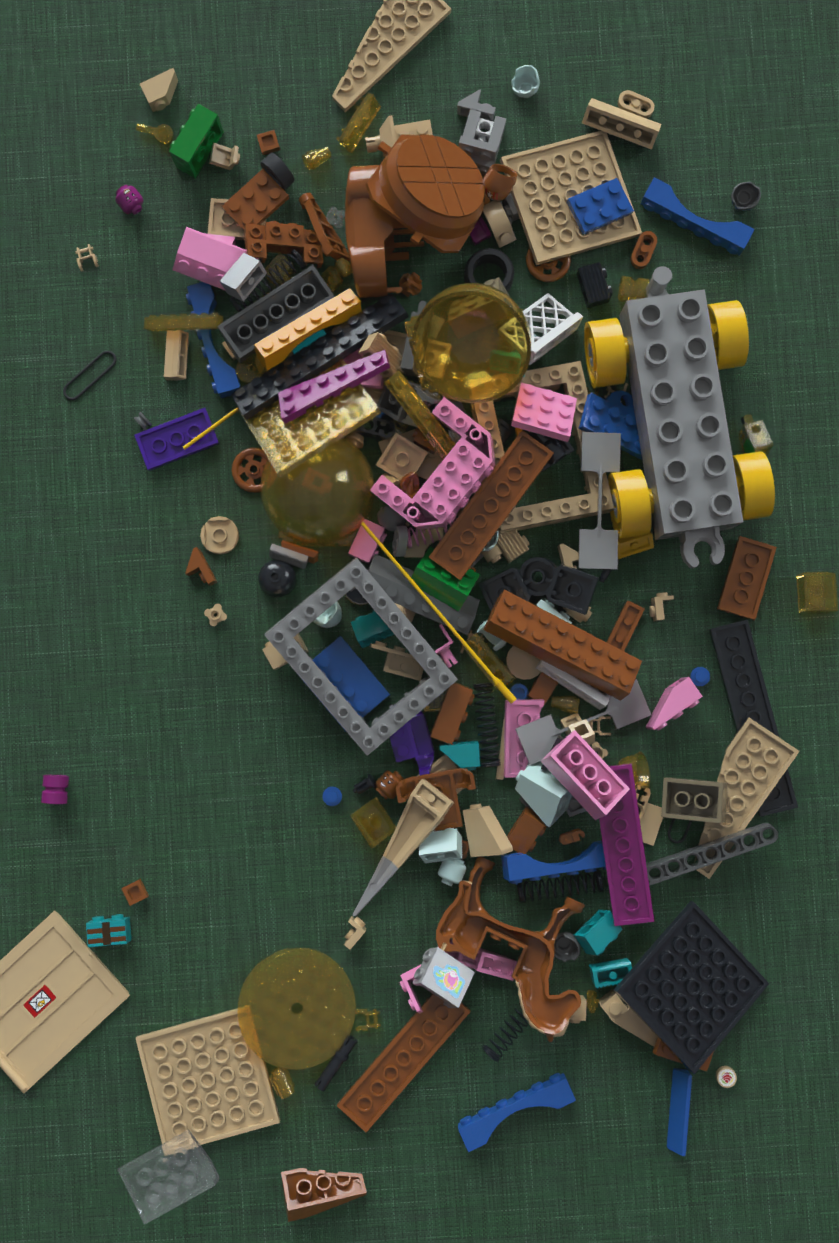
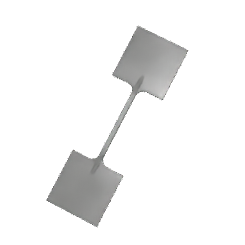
[579,432,621,569]
[515,679,651,765]

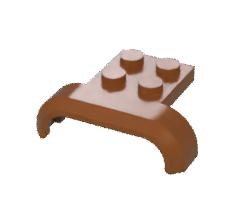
[396,768,476,832]

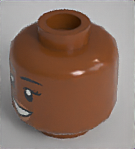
[375,770,404,800]

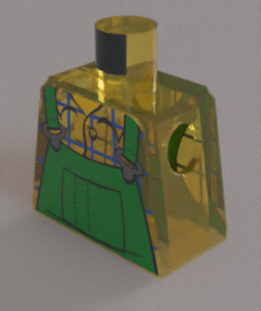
[739,414,774,456]

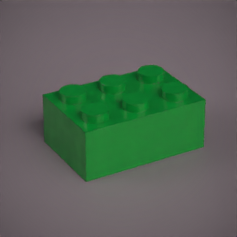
[169,104,224,179]
[409,546,480,611]

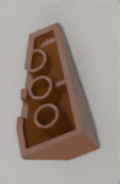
[281,1168,367,1222]

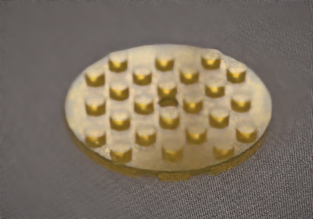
[237,947,356,1069]

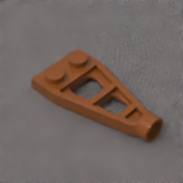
[299,193,350,264]

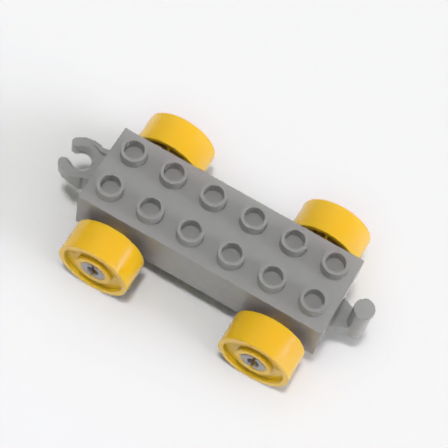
[584,266,775,568]

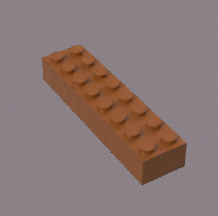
[483,589,642,701]

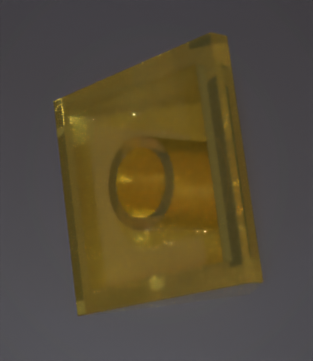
[350,797,396,849]

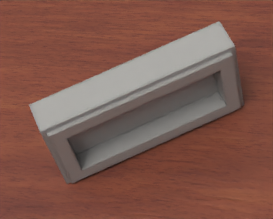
[269,544,309,569]

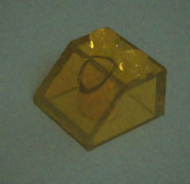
[797,572,838,613]

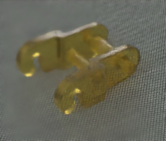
[354,1009,381,1031]

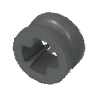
[134,412,152,430]

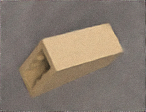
[463,803,513,857]

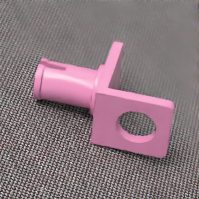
[435,624,458,668]

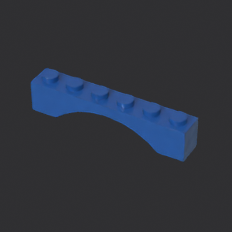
[641,177,755,256]
[186,282,242,398]
[501,841,606,884]
[458,1073,576,1152]

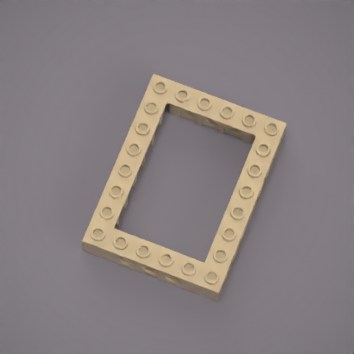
[467,361,614,534]

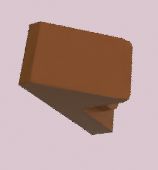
[185,547,217,586]

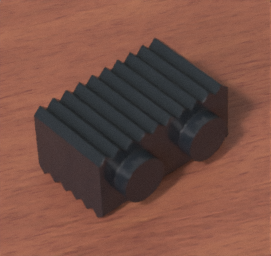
[577,262,613,309]

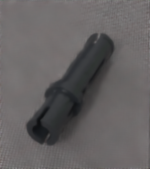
[314,1034,358,1091]

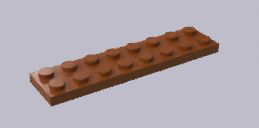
[429,430,554,580]
[337,993,470,1132]

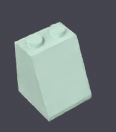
[515,761,572,827]

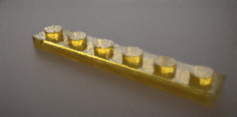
[384,370,456,460]

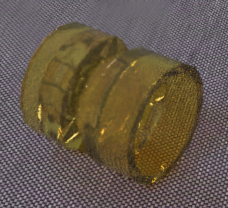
[618,276,649,302]

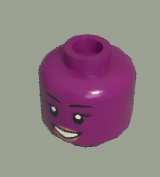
[115,185,144,215]

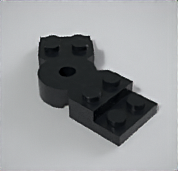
[478,557,599,615]

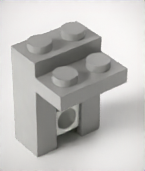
[459,109,506,176]

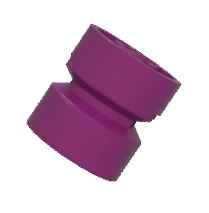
[41,775,69,804]

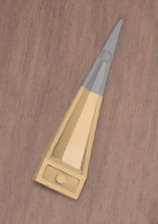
[353,779,454,916]

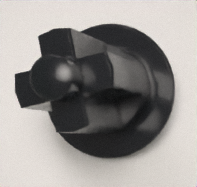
[353,774,377,794]

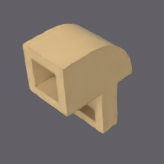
[483,200,517,248]
[560,713,595,745]

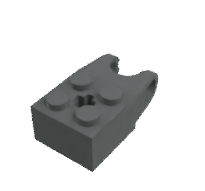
[376,375,441,431]

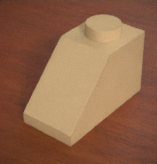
[140,68,178,112]

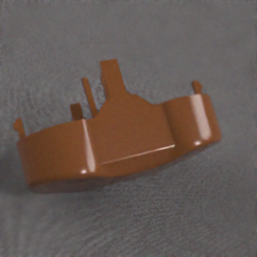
[345,165,424,298]

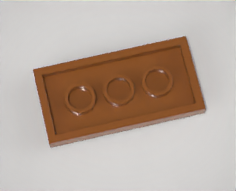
[717,536,777,620]

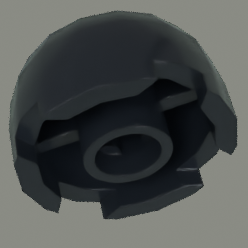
[258,560,297,598]

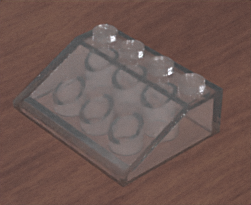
[117,1129,220,1225]

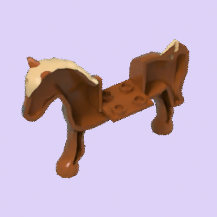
[436,856,585,1042]

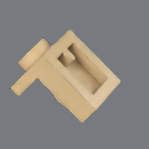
[344,916,366,950]

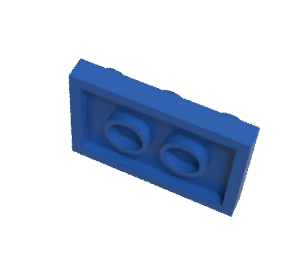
[566,178,634,235]

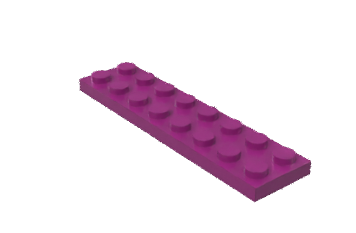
[599,763,654,926]

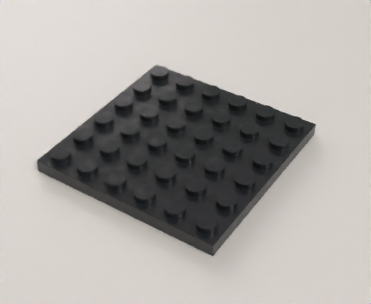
[614,901,769,1074]

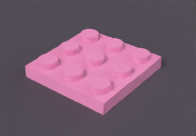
[511,383,577,442]

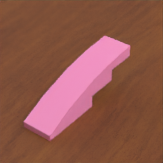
[438,939,517,981]

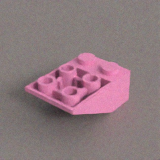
[646,677,703,731]

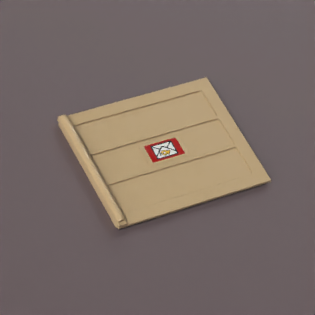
[0,911,130,1093]

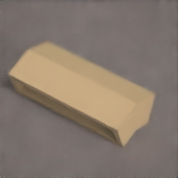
[164,330,189,381]

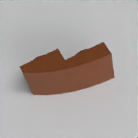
[527,672,558,706]

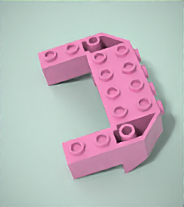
[370,397,495,530]

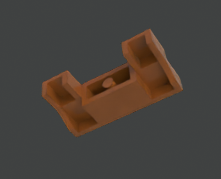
[244,221,323,268]

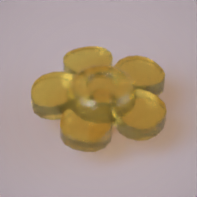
[586,990,599,1013]

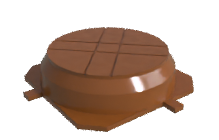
[366,134,490,253]

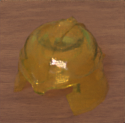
[617,751,650,789]

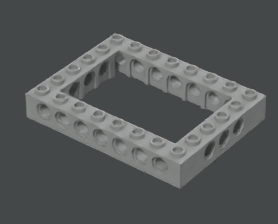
[265,558,458,755]

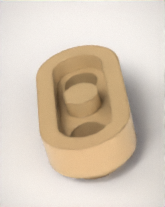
[618,90,654,119]

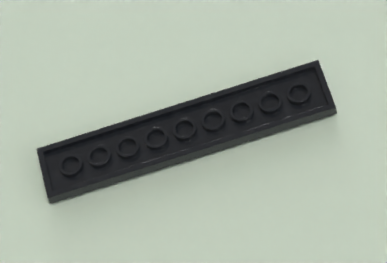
[231,293,409,420]
[709,620,798,817]

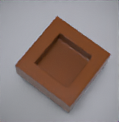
[257,130,280,155]
[121,879,149,906]

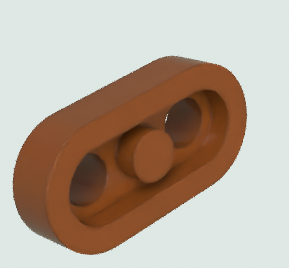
[630,231,657,269]

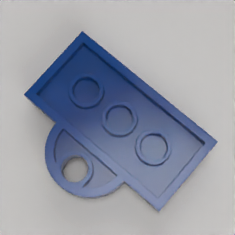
[579,390,642,460]

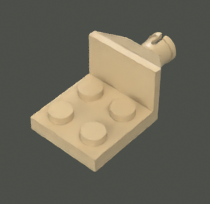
[365,115,433,157]

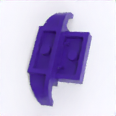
[390,711,435,775]

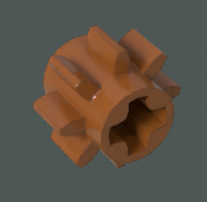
[399,272,422,297]

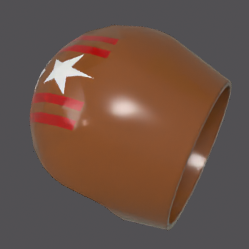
[483,164,517,201]

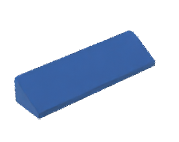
[667,1068,692,1156]

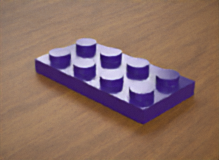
[134,408,220,471]

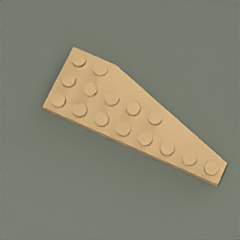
[332,0,451,112]
[694,717,800,879]

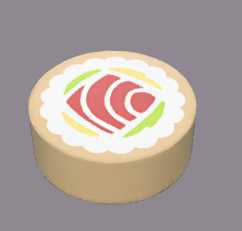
[716,1066,737,1088]

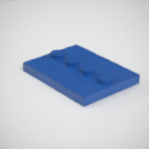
[299,636,390,732]

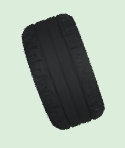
[464,248,514,292]

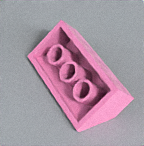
[173,227,259,290]
[541,730,629,820]

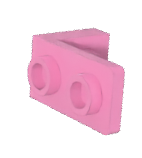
[400,965,423,1013]

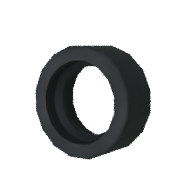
[260,153,295,191]

